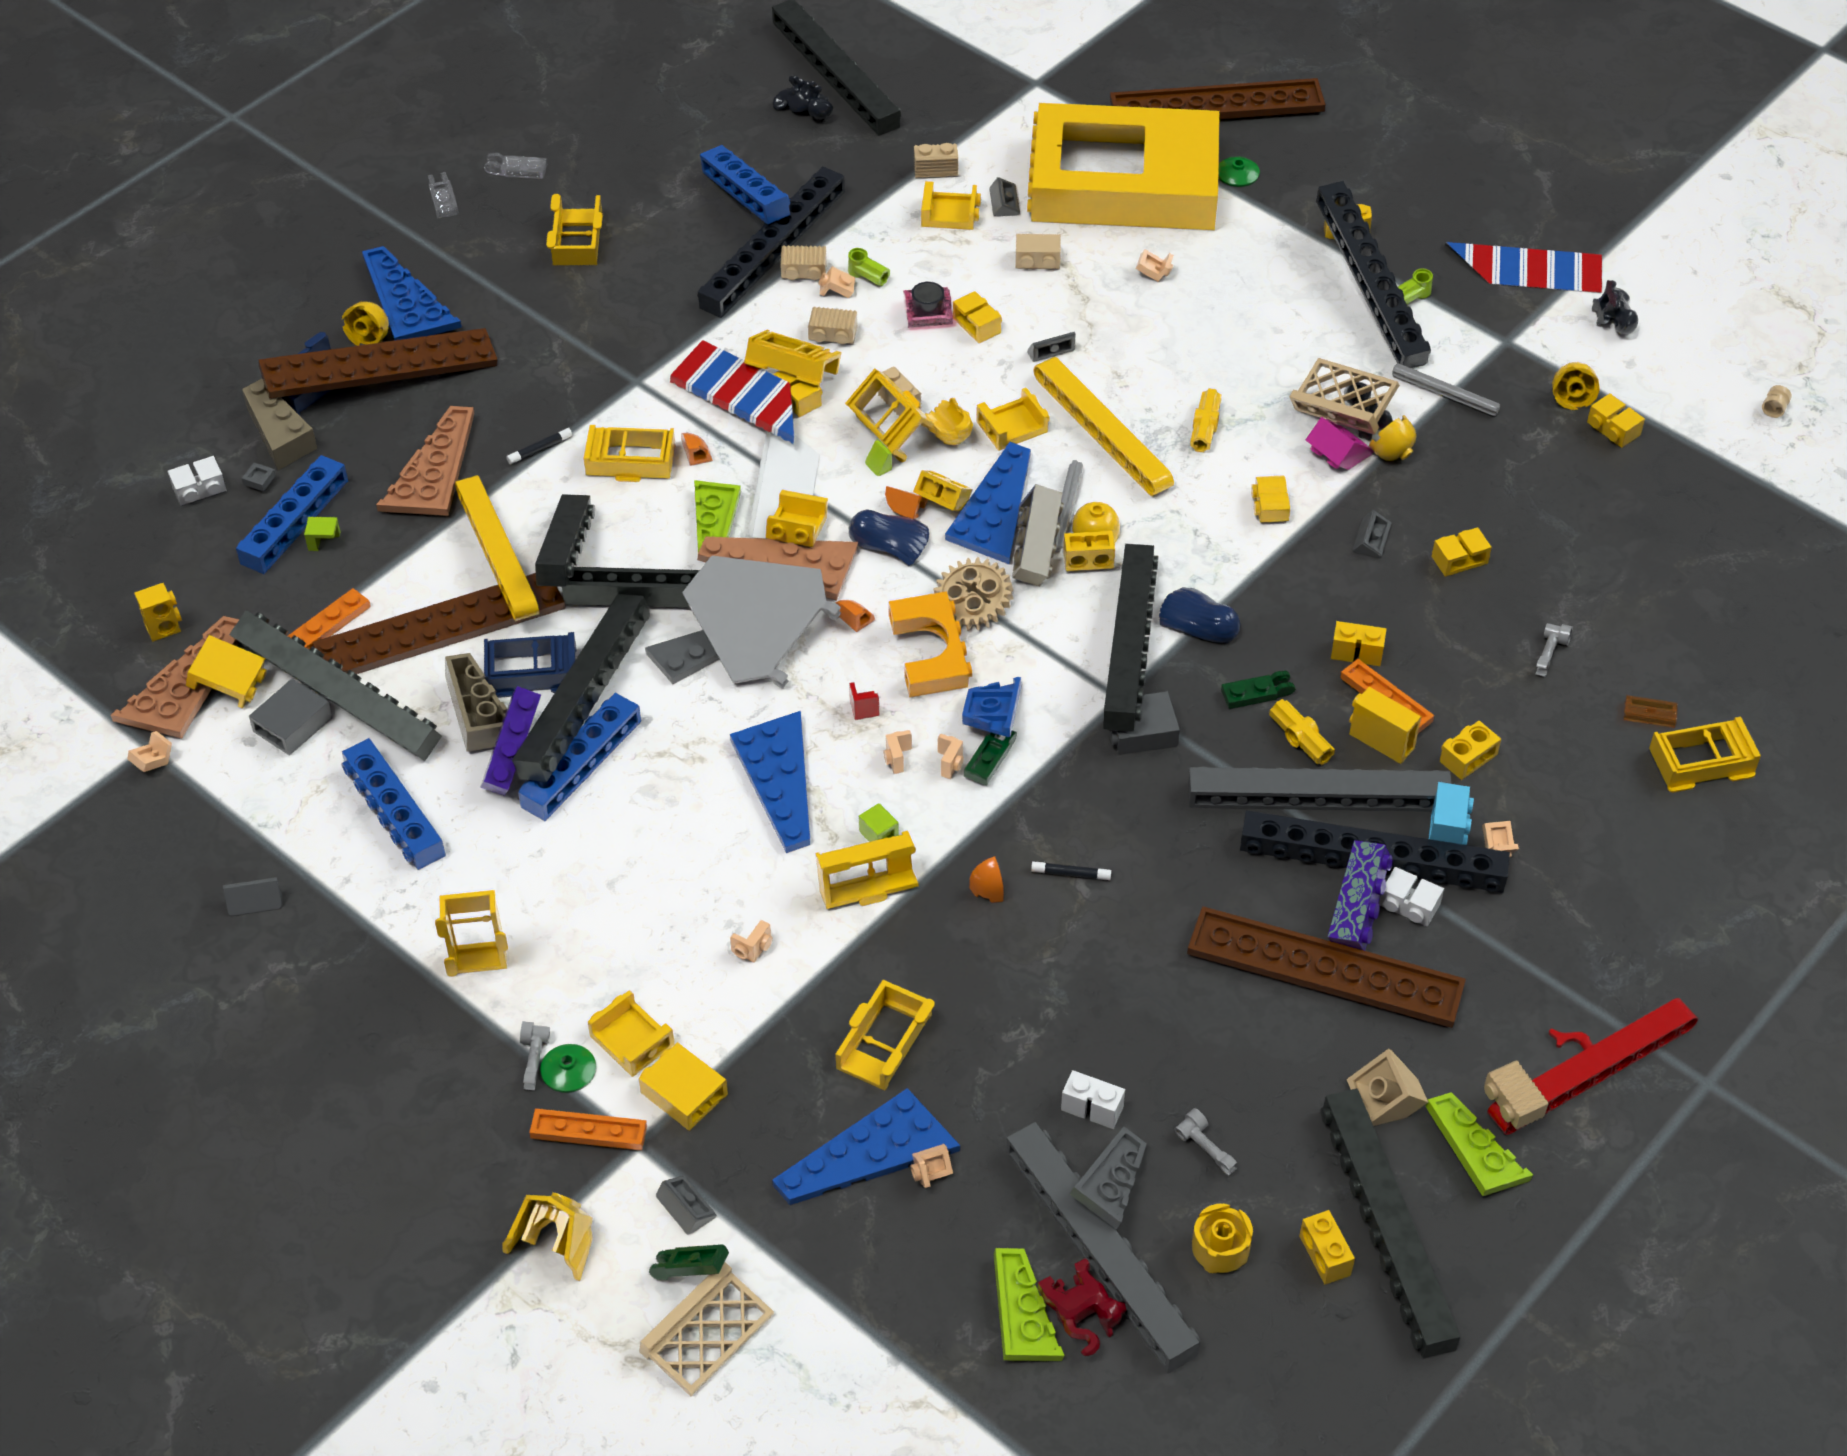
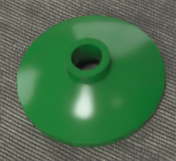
[1218,157,1260,187]
[540,1044,596,1093]

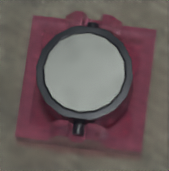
[903,281,953,328]

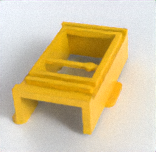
[546,194,603,265]
[744,329,842,385]
[845,368,935,462]
[583,425,676,482]
[1649,717,1761,793]
[815,831,919,909]
[435,890,508,976]
[836,980,935,1091]

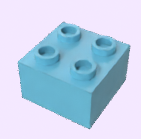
[1428,782,1474,845]

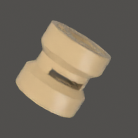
[1762,385,1792,418]

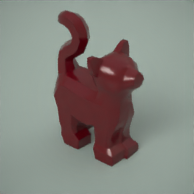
[1038,1258,1127,1356]

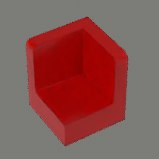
[849,682,880,720]

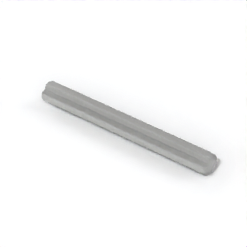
[1392,363,1500,416]
[1053,460,1083,552]

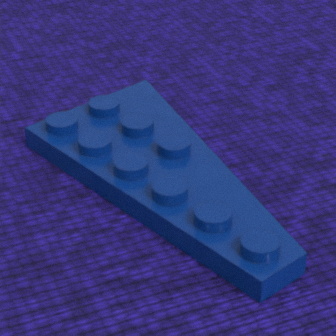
[362,246,462,341]
[730,711,810,853]
[772,1088,960,1205]

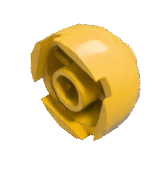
[342,302,389,346]
[1552,362,1600,410]
[1369,415,1417,461]
[1072,502,1120,543]

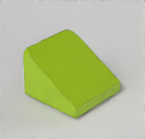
[865,440,892,476]

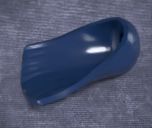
[848,509,929,566]
[1159,587,1241,643]

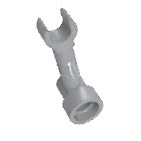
[1536,623,1573,677]
[520,1021,550,1090]
[1174,1108,1237,1176]

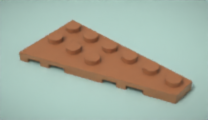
[376,406,474,516]
[697,537,858,601]
[111,616,239,738]

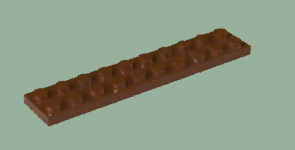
[1110,78,1326,119]
[258,328,498,399]
[313,573,565,674]
[1187,906,1466,1028]

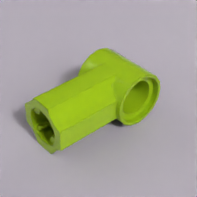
[848,248,890,286]
[1398,269,1433,304]

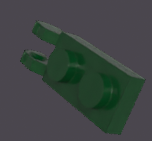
[1221,670,1296,709]
[964,730,1017,786]
[649,1244,729,1280]

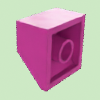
[1305,417,1374,470]

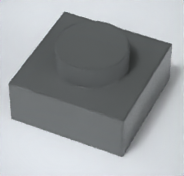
[242,463,276,492]

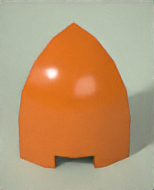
[681,432,713,465]
[885,486,928,519]
[835,600,875,632]
[969,856,1004,903]

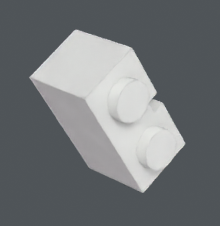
[168,456,227,506]
[1379,867,1444,927]
[1061,1070,1125,1129]

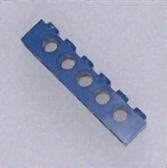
[700,145,790,224]
[236,455,348,574]
[518,692,641,821]
[341,738,446,870]

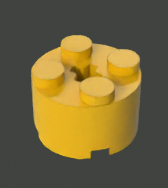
[1192,1204,1253,1274]

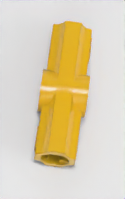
[1190,388,1222,453]
[1269,699,1335,766]

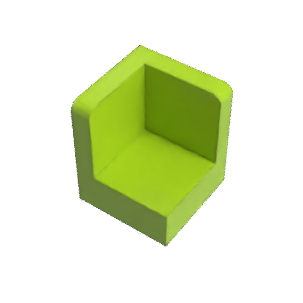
[304,517,341,551]
[858,803,899,842]

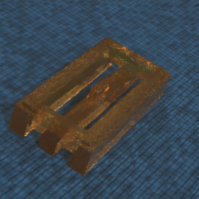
[1624,695,1678,728]

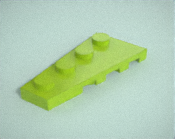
[694,480,741,552]
[1425,1092,1533,1196]
[994,1248,1064,1361]

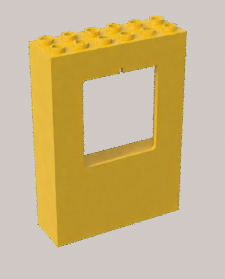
[1027,103,1219,230]

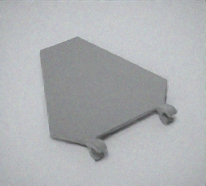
[682,556,841,689]

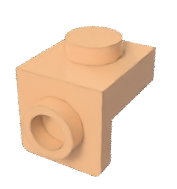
[1136,249,1174,282]
[818,266,855,298]
[883,730,912,774]
[127,731,172,772]
[938,734,964,779]
[1482,821,1519,858]
[730,920,773,962]
[910,1144,953,1188]

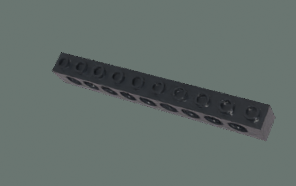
[697,166,845,318]
[1316,181,1431,368]
[1240,810,1510,893]

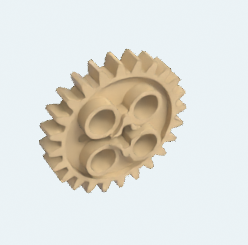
[933,557,1013,631]

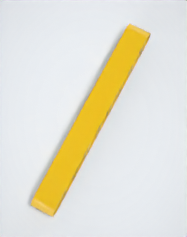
[1033,357,1174,496]
[455,475,539,621]

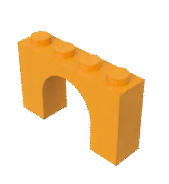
[888,591,972,697]

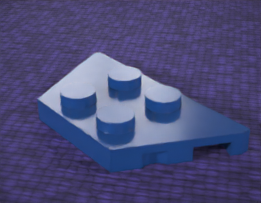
[962,677,1022,737]

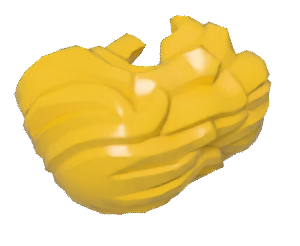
[921,397,973,445]

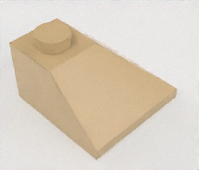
[1346,1049,1428,1126]

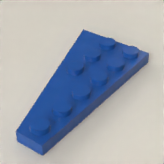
[945,442,1031,565]

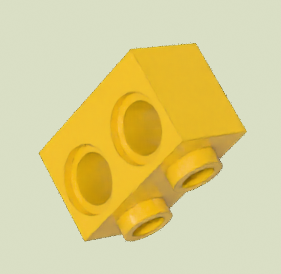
[913,470,973,511]
[1063,531,1115,571]
[135,583,182,642]
[1439,721,1501,780]
[1299,1210,1355,1285]

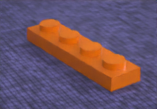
[288,588,371,650]
[1340,659,1434,734]
[529,1108,647,1150]

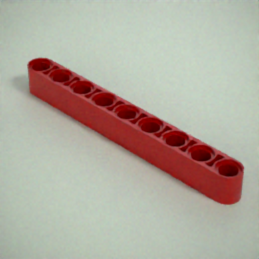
[1487,998,1698,1135]

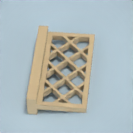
[1289,358,1400,435]
[639,1262,774,1396]

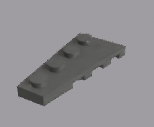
[645,630,719,684]
[1070,1127,1147,1230]

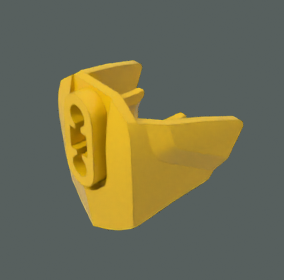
[502,1192,593,1281]

